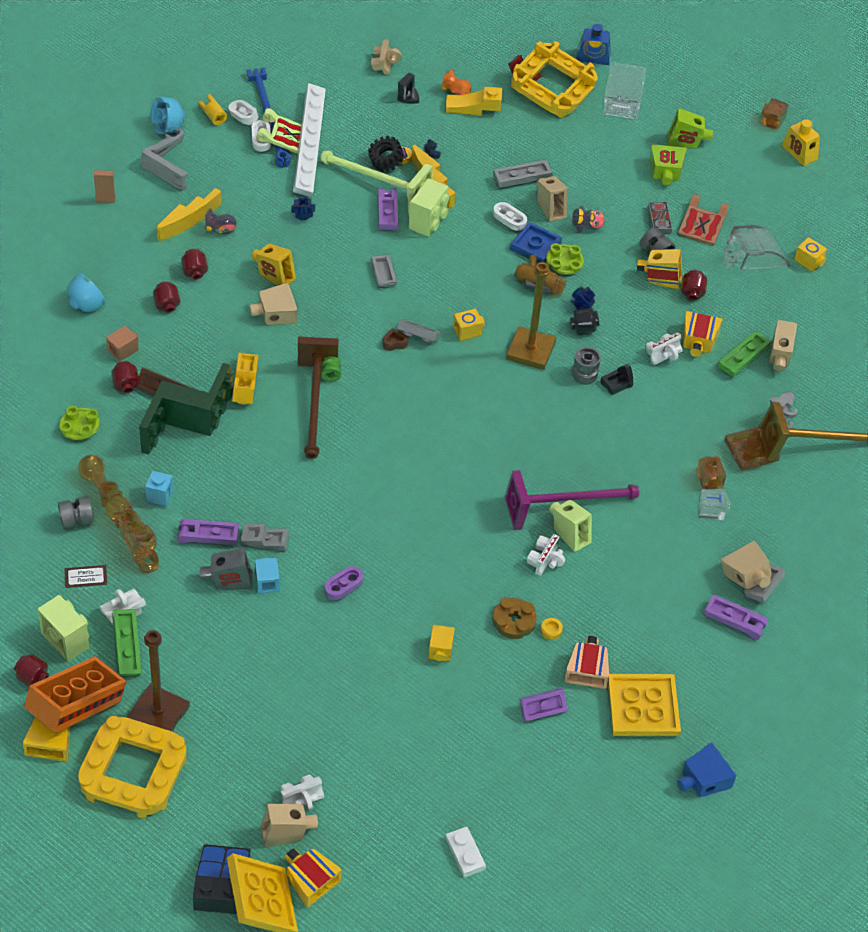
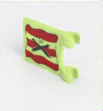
[256,108,301,154]

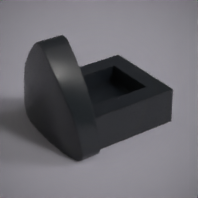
[397,73,420,104]
[600,364,633,395]

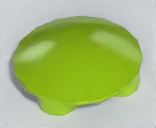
[546,243,584,275]
[59,406,100,440]

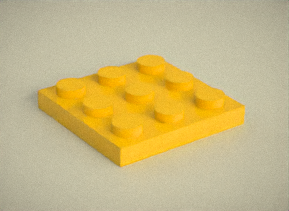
[608,674,681,736]
[227,853,298,932]

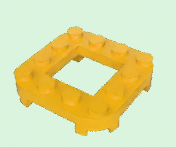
[511,41,598,118]
[78,716,187,818]

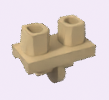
[371,39,402,75]

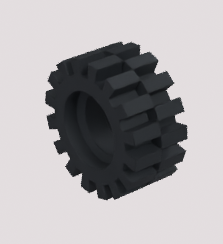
[368,136,404,172]

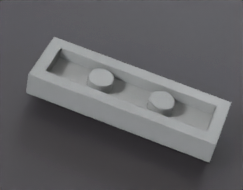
[493,160,552,188]

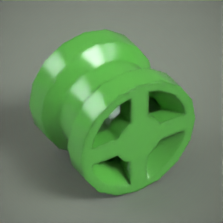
[321,356,341,381]

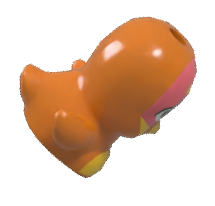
[441,70,472,95]

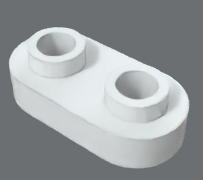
[228,100,258,125]
[252,120,271,152]
[493,202,527,231]

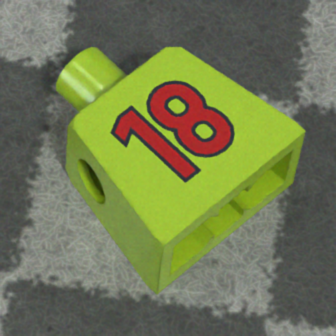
[668,108,713,148]
[649,144,687,185]

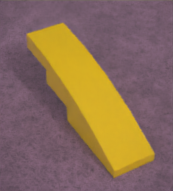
[411,145,456,209]
[156,188,222,241]

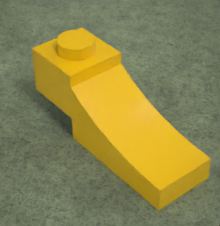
[445,87,502,115]
[232,353,259,405]

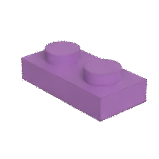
[519,688,568,721]

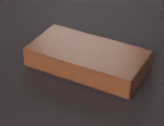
[94,170,116,203]

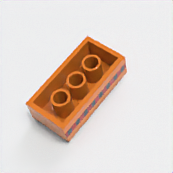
[24,656,126,733]

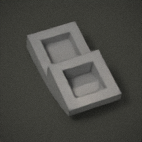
[241,524,290,551]

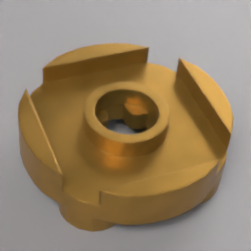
[493,597,537,639]

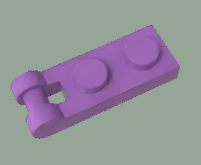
[378,188,398,230]
[177,519,239,545]
[704,594,768,640]

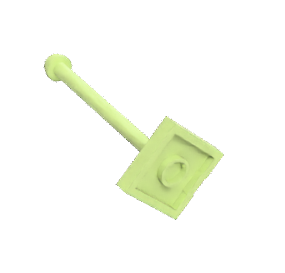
[321,150,433,214]

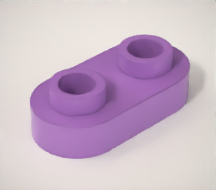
[325,566,363,600]

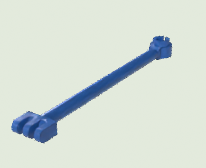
[246,67,290,168]

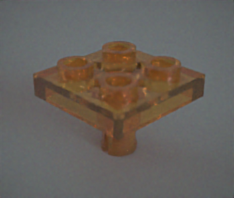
[724,427,780,471]

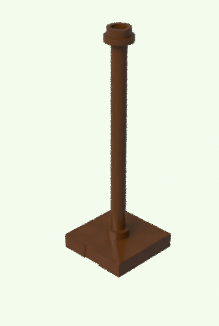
[298,336,339,459]
[127,630,190,732]

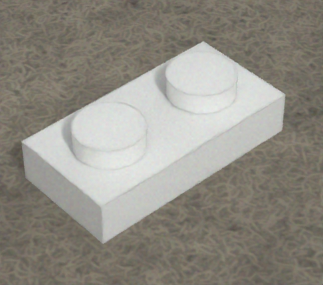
[445,827,486,877]

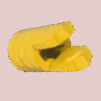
[198,94,227,126]

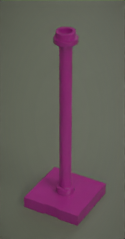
[504,470,639,530]

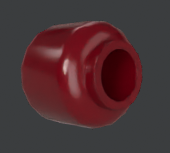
[181,249,208,280]
[681,270,708,300]
[152,282,181,313]
[111,361,140,393]
[14,654,49,687]

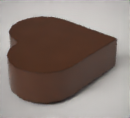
[382,328,408,351]

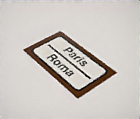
[65,565,107,588]

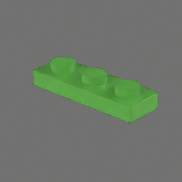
[718,331,771,377]
[112,609,142,677]

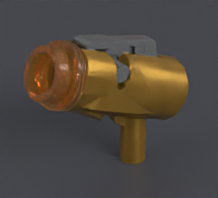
[515,255,567,295]

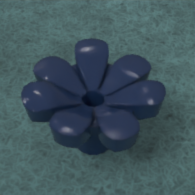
[423,139,441,159]

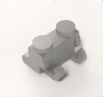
[770,392,798,428]

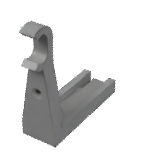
[141,128,188,191]

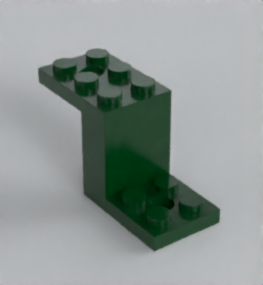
[139,363,234,454]

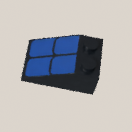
[193,844,251,914]

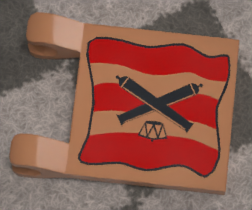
[678,194,729,246]

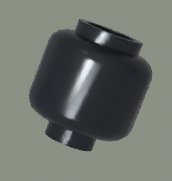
[570,307,600,335]

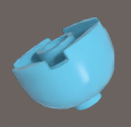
[150,97,185,134]
[67,272,106,312]

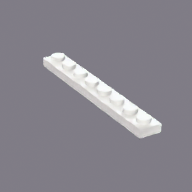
[293,83,326,197]

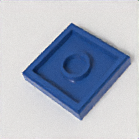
[510,222,562,263]

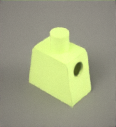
[549,500,592,552]

